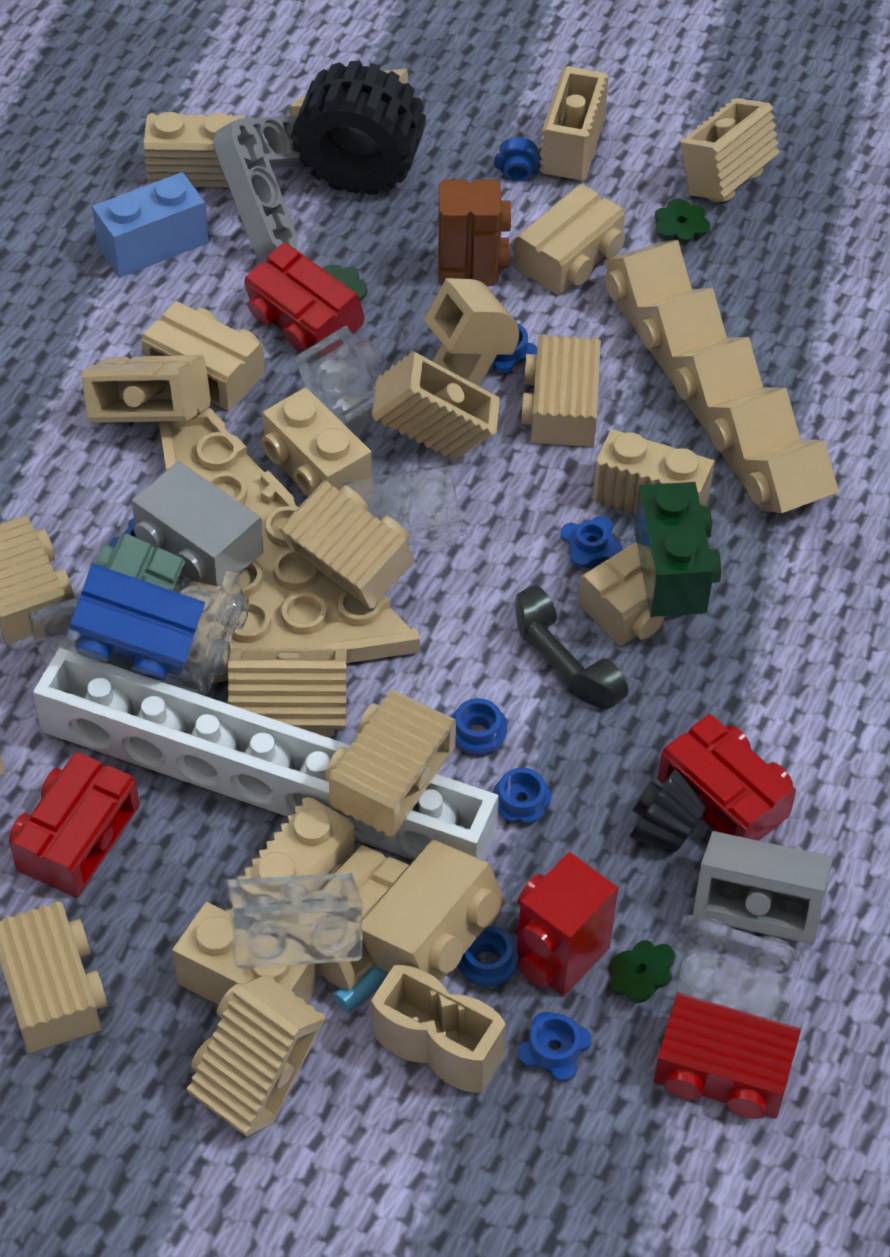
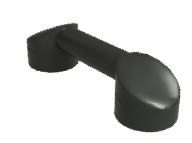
[515,584,628,708]

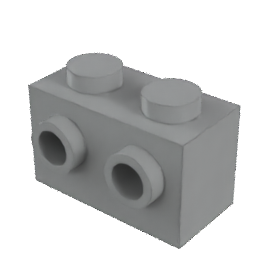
[131,461,264,593]
[692,831,833,945]

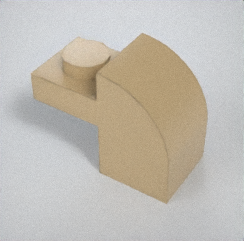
[424,278,519,386]

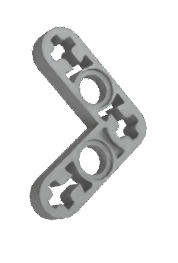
[213,116,302,262]

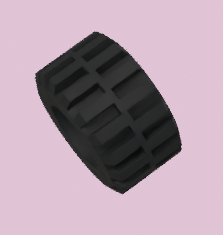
[292,61,426,195]

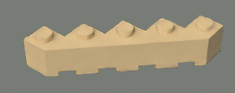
[604,240,839,513]

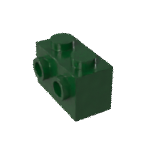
[634,482,721,617]

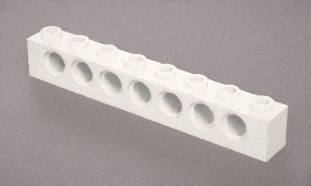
[33,647,499,861]

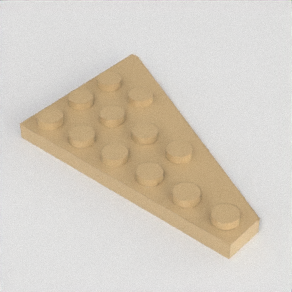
[158,408,420,685]

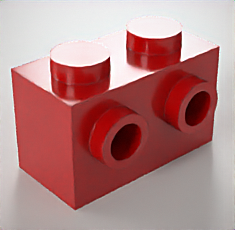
[515,852,619,997]

